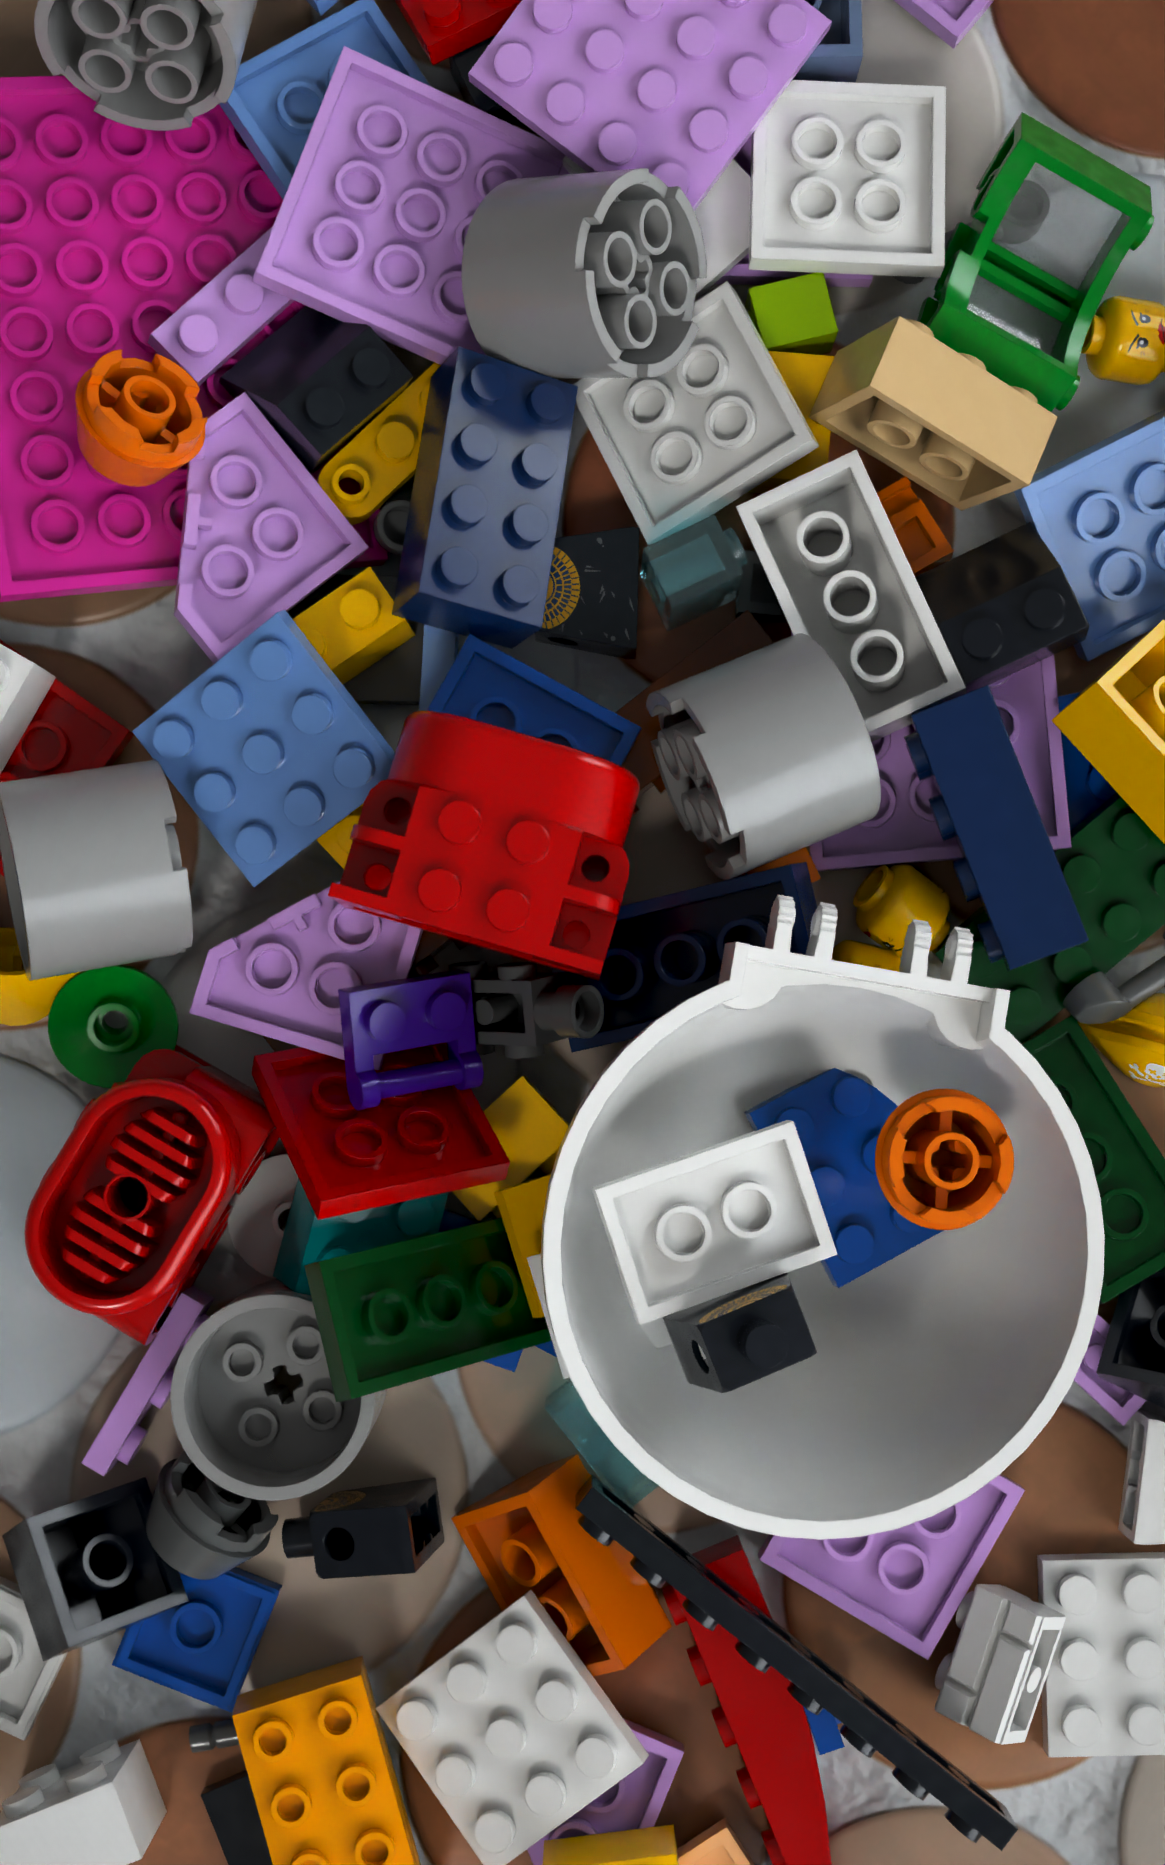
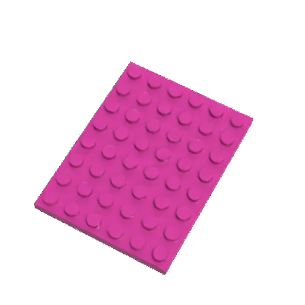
[0,76,388,602]

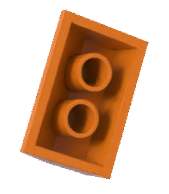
[451,1454,672,1677]

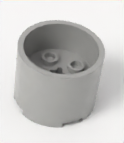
[34,0,258,131]
[461,168,707,379]
[646,633,881,880]
[0,760,193,981]
[170,1279,387,1501]

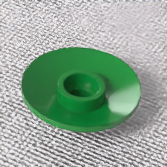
[48,965,179,1089]

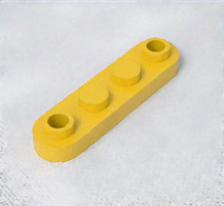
[317,362,441,525]

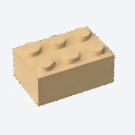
[809,316,1058,511]

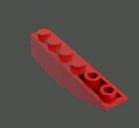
[662,1535,832,1865]

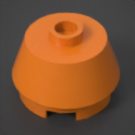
[75,349,207,487]
[875,1089,1014,1230]

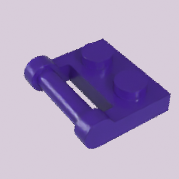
[338,969,484,1110]

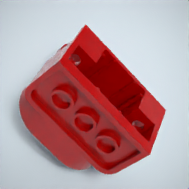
[328,710,640,981]
[24,1044,280,1346]

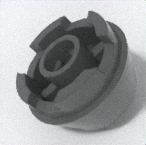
[146,1451,278,1580]

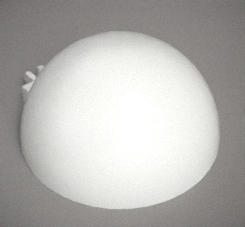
[541,894,1105,1540]

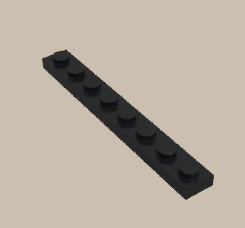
[575,1474,1018,1851]

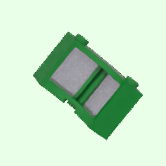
[917,112,1154,412]

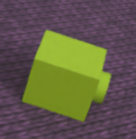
[745,273,838,355]

